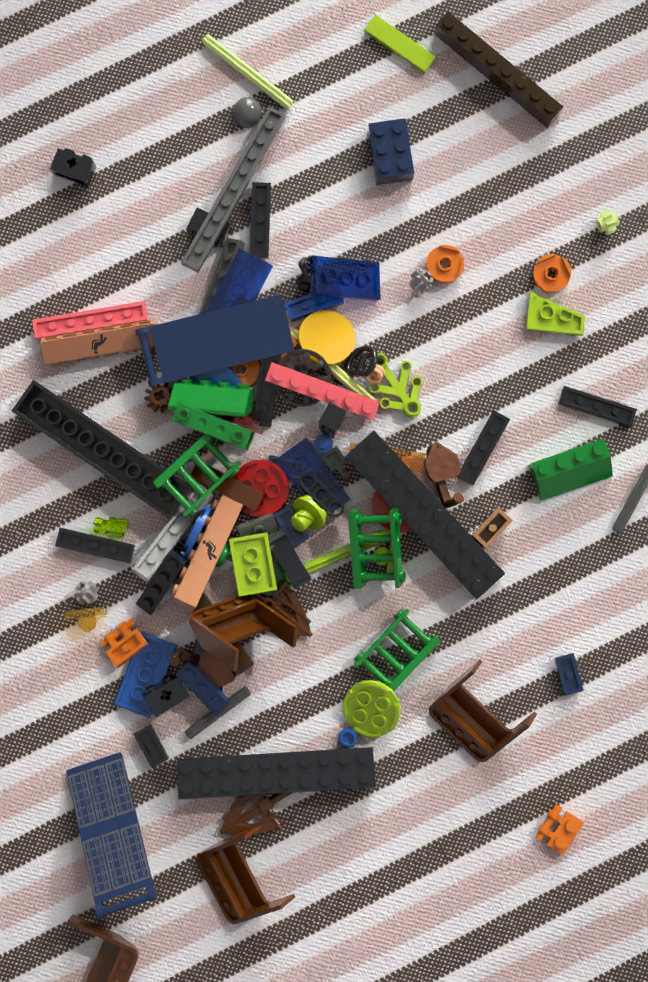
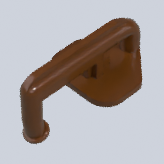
[424,442,464,509]
[169,648,236,688]

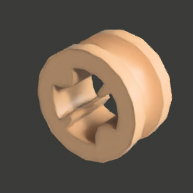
[366,364,385,384]

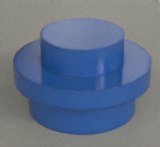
[314,434,333,453]
[338,728,358,748]

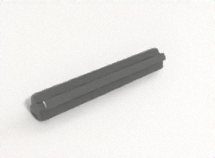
[612,464,648,533]
[185,686,251,739]

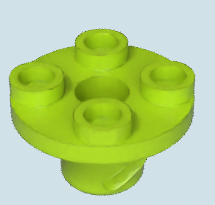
[291,495,327,532]

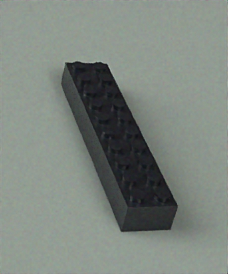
[11,380,193,520]
[345,430,506,600]
[177,747,376,800]

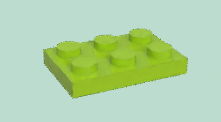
[229,532,277,596]

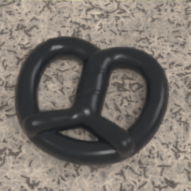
[345,346,378,377]

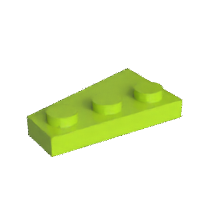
[526,291,585,336]

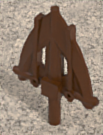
[251,580,313,639]
[219,793,292,836]

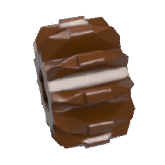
[144,382,173,413]

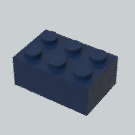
[368,118,414,185]

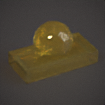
[65,607,107,632]

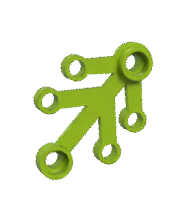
[369,353,423,418]

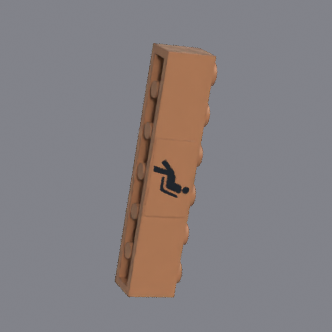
[40,319,156,366]
[171,495,243,611]

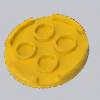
[298,310,355,366]

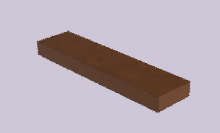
[190,464,265,511]

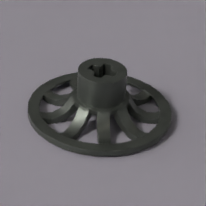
[275,349,331,407]

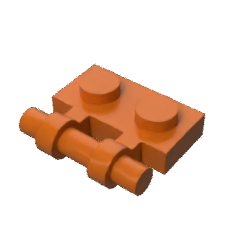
[101,618,149,668]
[535,804,584,855]

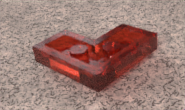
[223,415,265,435]

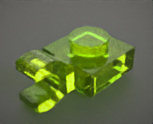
[93,517,129,538]

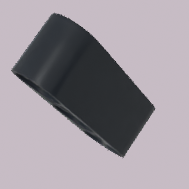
[299,472,344,518]
[269,535,312,590]

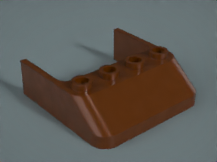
[189,595,298,672]
[429,659,537,762]
[196,826,295,924]
[67,914,139,982]

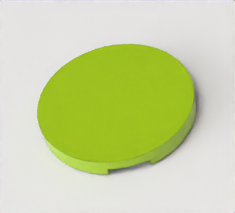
[343,680,401,738]

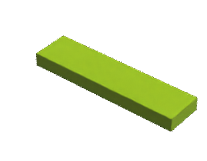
[364,15,436,74]

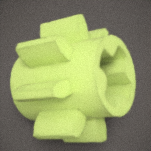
[596,210,619,235]

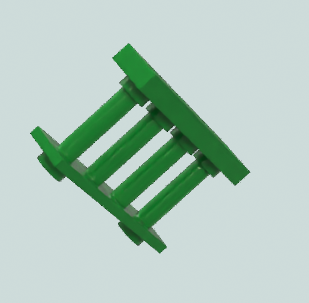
[172,402,255,450]
[151,433,242,517]
[348,508,406,589]
[354,608,441,691]

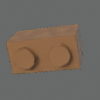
[471,507,513,549]

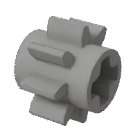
[410,269,433,293]
[74,581,99,605]

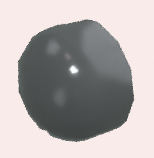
[232,97,262,128]

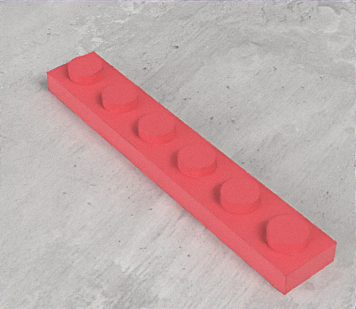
[32,301,148,340]
[265,362,380,420]

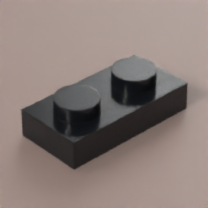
[134,724,169,768]

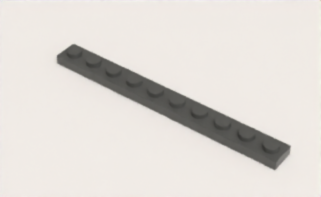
[181,106,286,273]

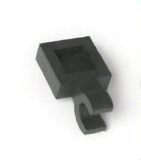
[321,446,350,481]

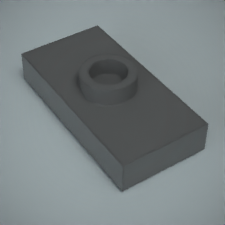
[237,512,279,537]

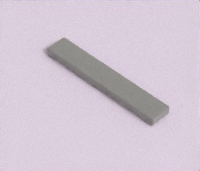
[131,482,215,583]

